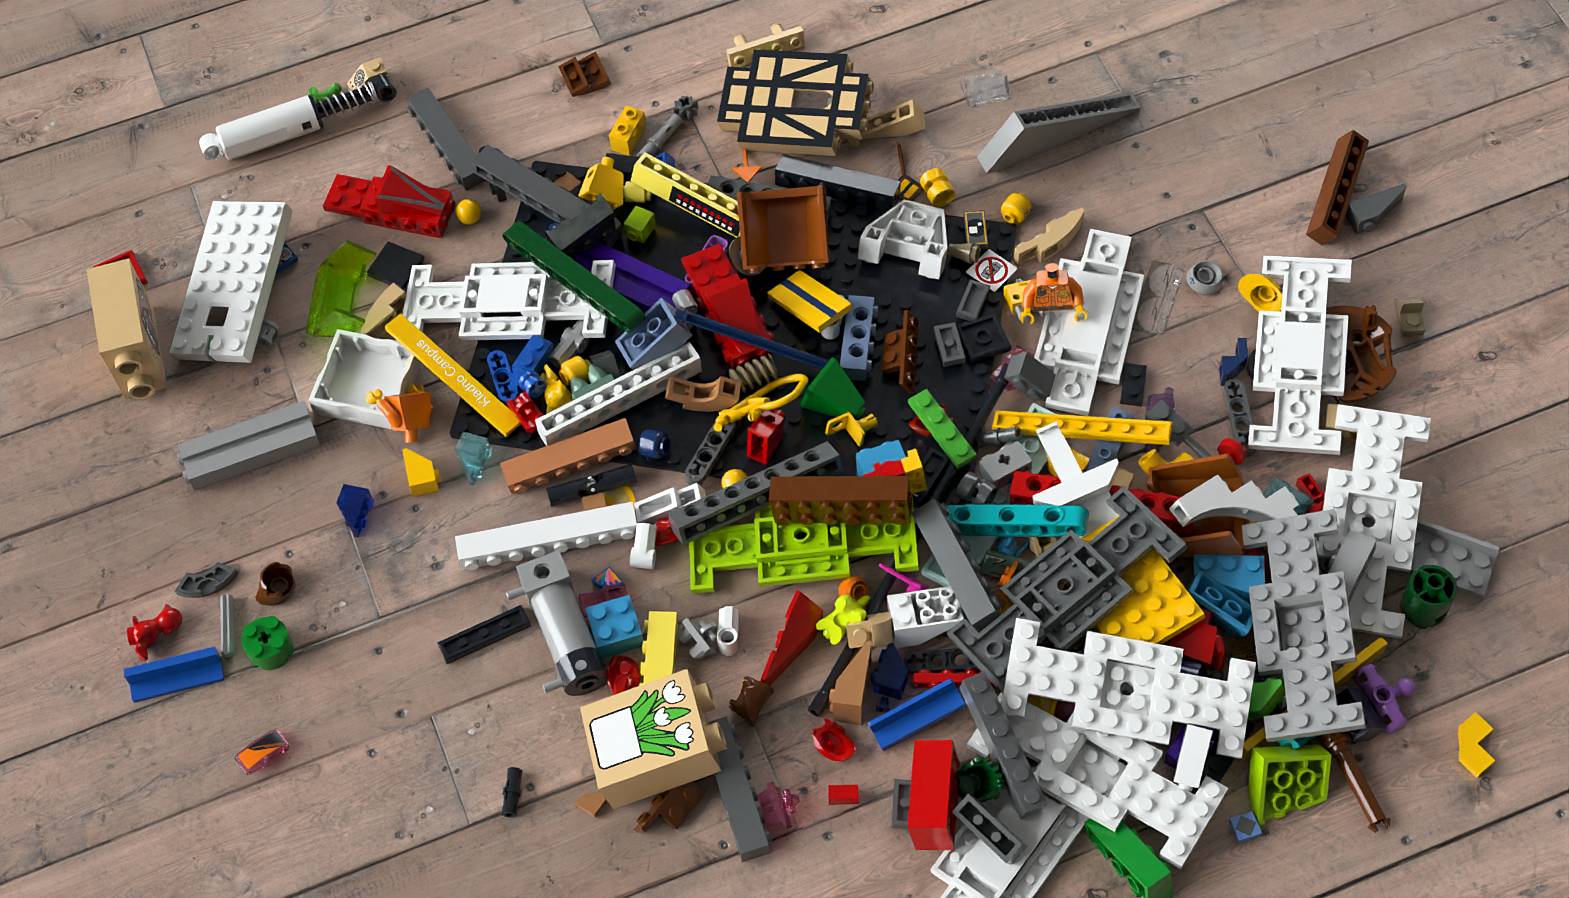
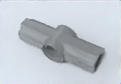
[548,320,589,370]

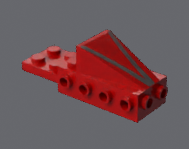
[323,165,455,239]

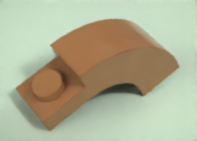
[665,376,741,412]

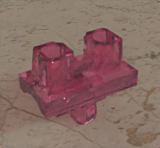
[757,781,800,829]

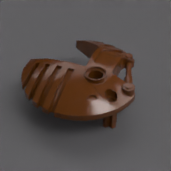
[1326,305,1397,403]

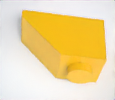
[402,448,442,497]

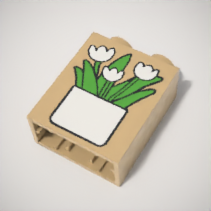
[580,669,727,809]

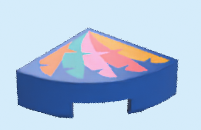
[591,566,624,590]

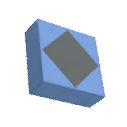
[1229,811,1262,843]

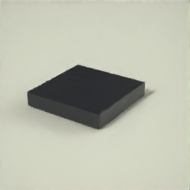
[366,241,425,290]
[956,313,1012,364]

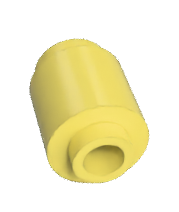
[623,181,651,203]

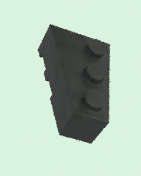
[547,193,616,259]

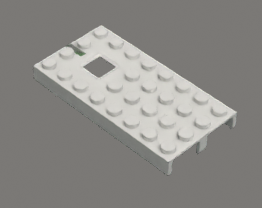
[169,201,293,363]

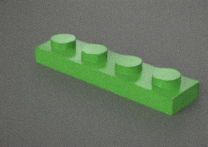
[908,389,977,469]

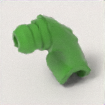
[306,83,342,103]

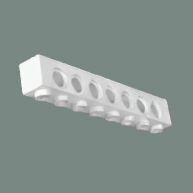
[535,342,702,446]

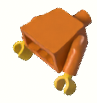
[366,384,433,443]

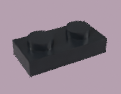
[1120,363,1147,407]

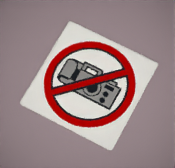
[966,249,1017,292]

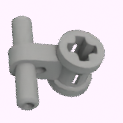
[256,319,279,348]

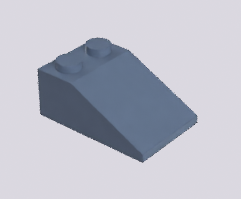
[615,298,693,369]

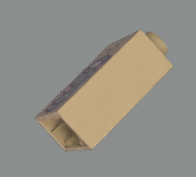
[86,259,167,399]

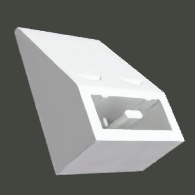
[887,586,964,648]

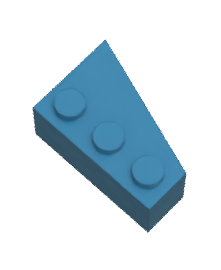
[1192,555,1265,604]

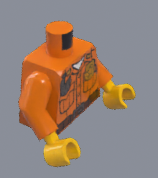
[1020,263,1088,324]

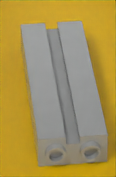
[177,401,321,490]

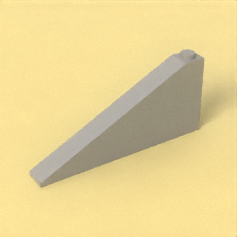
[977,92,1141,173]

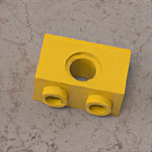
[609,105,647,156]

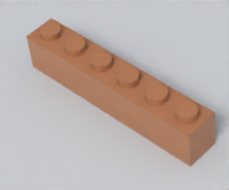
[500,418,636,494]

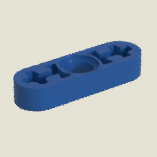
[487,350,519,407]

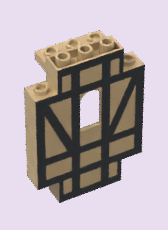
[717,50,874,156]

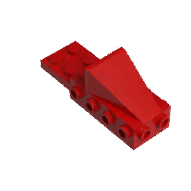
[681,244,774,370]

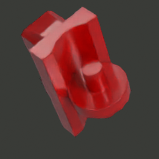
[507,391,543,433]

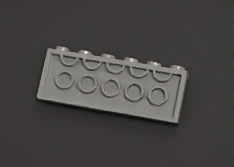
[1362,510,1500,600]

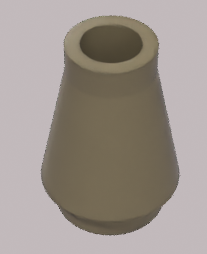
[947,243,980,264]

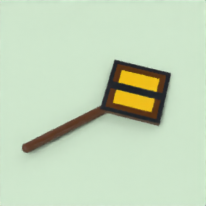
[897,144,923,201]

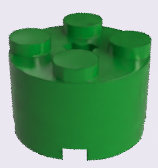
[241,616,294,670]

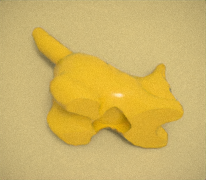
[539,364,572,414]

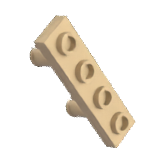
[727,23,805,67]

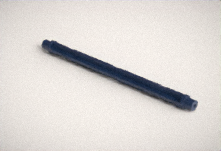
[674,308,829,370]

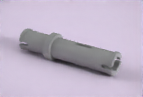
[637,114,683,157]

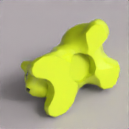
[816,594,870,645]

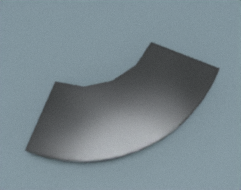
[175,562,238,598]

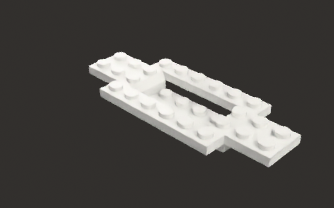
[1035,229,1144,416]
[931,763,1090,898]

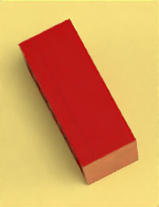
[907,740,960,850]

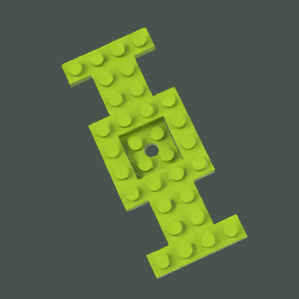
[689,494,919,594]

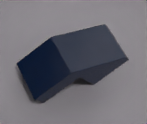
[1219,338,1248,386]

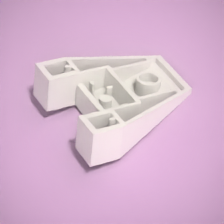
[858,199,947,279]

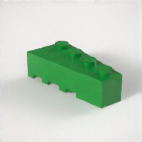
[1085,818,1173,898]

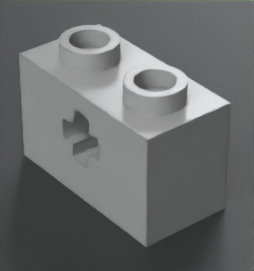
[979,441,1032,490]

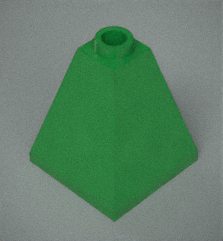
[800,357,866,419]

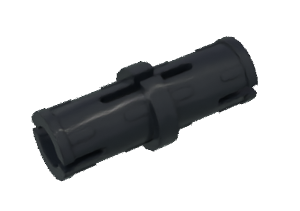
[501,767,523,818]

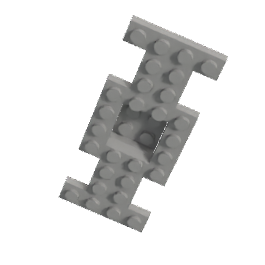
[1242,509,1366,742]

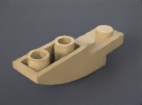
[1014,208,1084,266]

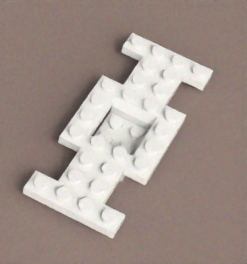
[1248,256,1352,455]
[402,260,616,340]
[967,693,1228,870]

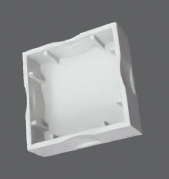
[308,329,421,429]

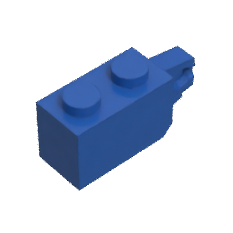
[510,335,553,394]

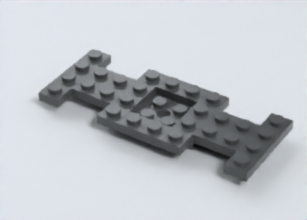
[947,486,1187,694]

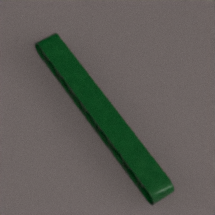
[502,221,646,334]

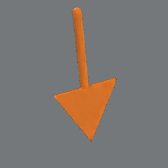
[731,149,762,183]

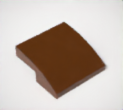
[558,51,611,97]

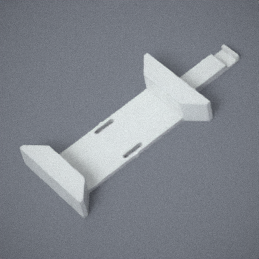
[1033,421,1119,539]

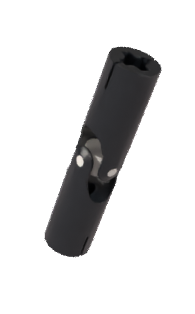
[546,464,637,507]

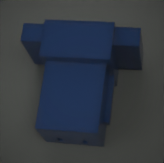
[876,697,890,713]

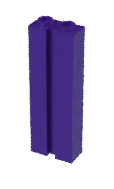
[573,243,692,313]

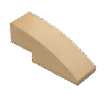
[360,282,406,339]

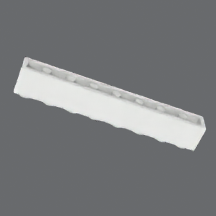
[455,502,637,570]

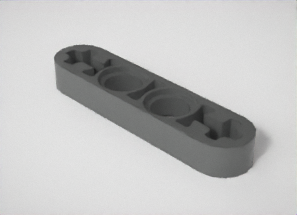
[1223,379,1257,457]
[685,421,737,485]

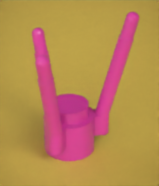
[879,563,929,599]

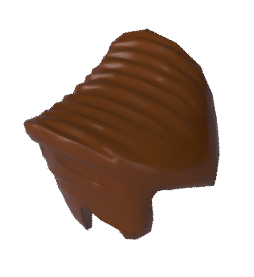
[255,562,296,606]
[729,676,774,727]

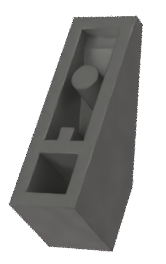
[1345,183,1407,234]

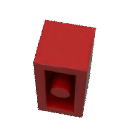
[1296,473,1325,507]
[828,785,859,805]

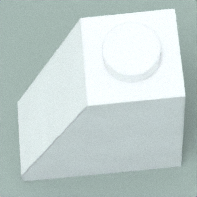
[1173,724,1212,791]

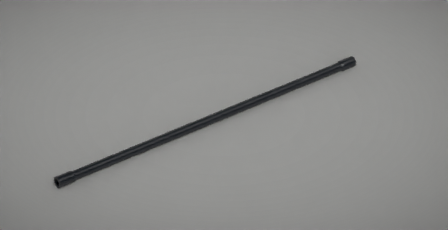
[808,364,1009,717]

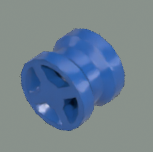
[519,370,547,398]

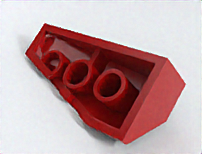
[761,590,823,685]

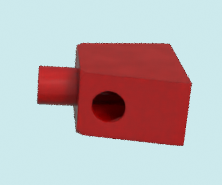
[747,410,786,465]

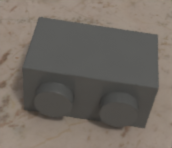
[1004,352,1056,400]

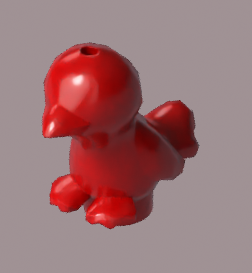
[127,604,183,661]

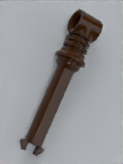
[1319,732,1391,833]

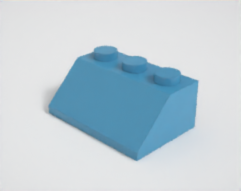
[1186,570,1253,639]

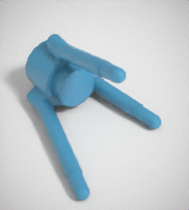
[996,536,1029,558]

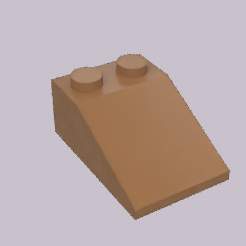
[829,641,872,725]

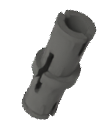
[976,426,1022,447]

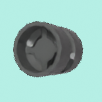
[955,471,998,505]

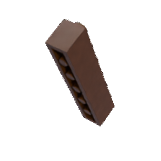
[1306,130,1369,246]

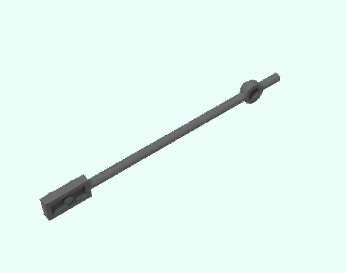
[1146,399,1331,575]

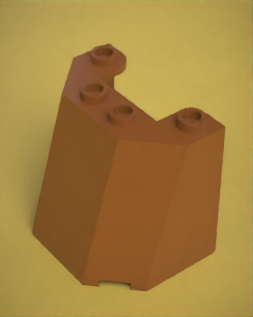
[737,185,830,273]
[1146,454,1250,558]

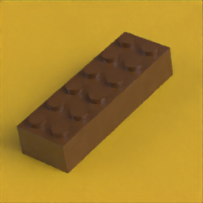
[769,476,912,525]

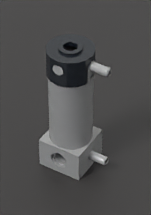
[506,550,609,696]

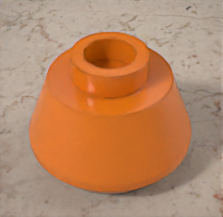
[838,576,868,601]

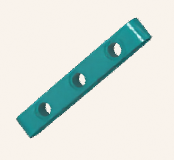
[946,505,1089,537]

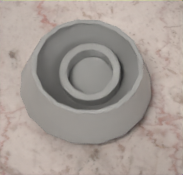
[1187,260,1223,295]

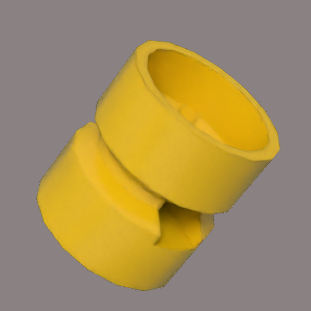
[920,168,956,207]

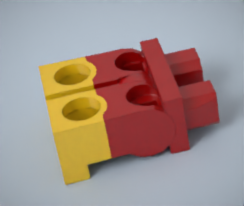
[863,449,927,494]

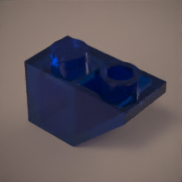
[336,484,374,538]
[871,643,908,700]

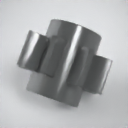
[673,96,698,121]

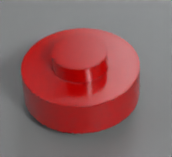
[1217,438,1247,465]

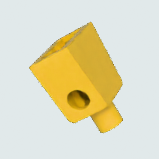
[579,157,624,210]

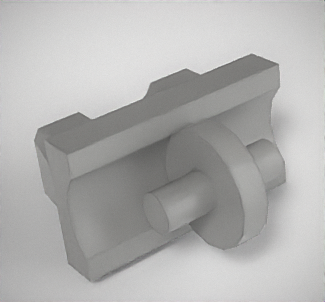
[677,618,718,662]

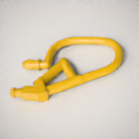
[714,374,808,432]

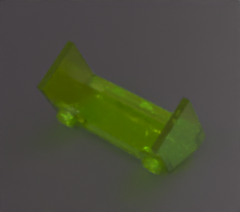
[306,240,377,337]

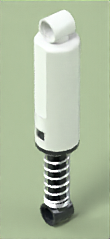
[199,74,397,162]

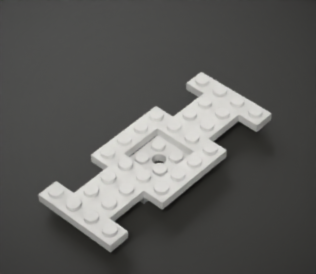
[1317,404,1431,639]
[1001,618,1256,759]

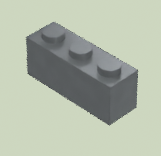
[952,794,1028,865]

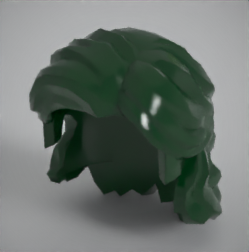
[956,756,1005,803]

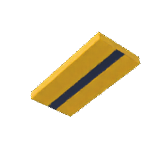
[767,270,853,333]

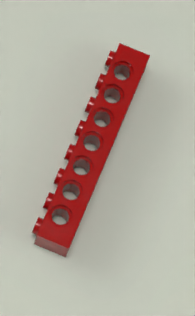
[1010,471,1193,534]

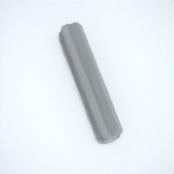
[220,594,235,658]

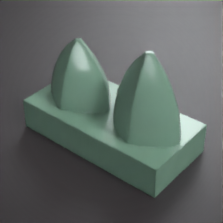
[570,364,615,401]

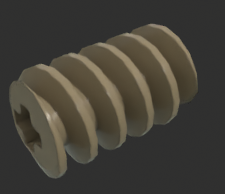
[729,353,778,393]

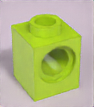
[624,206,656,244]

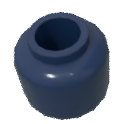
[637,429,671,459]

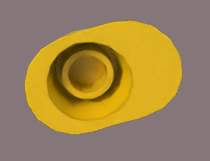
[1238,274,1282,312]

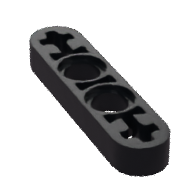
[903,648,980,674]

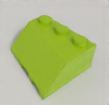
[1248,744,1332,826]

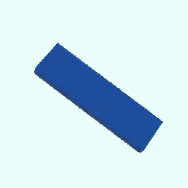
[123,646,224,703]
[868,678,967,751]

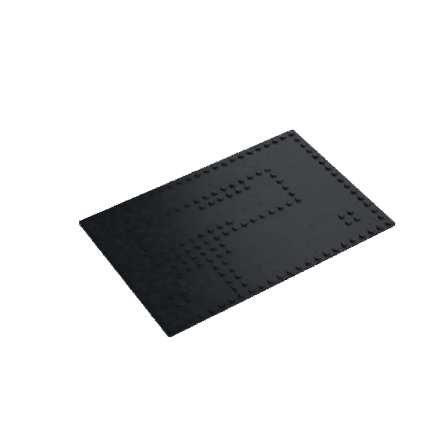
[450,161,1017,508]

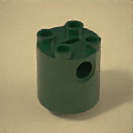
[1399,565,1457,629]

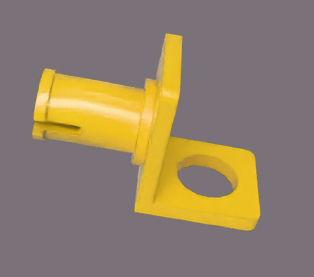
[825,412,878,447]

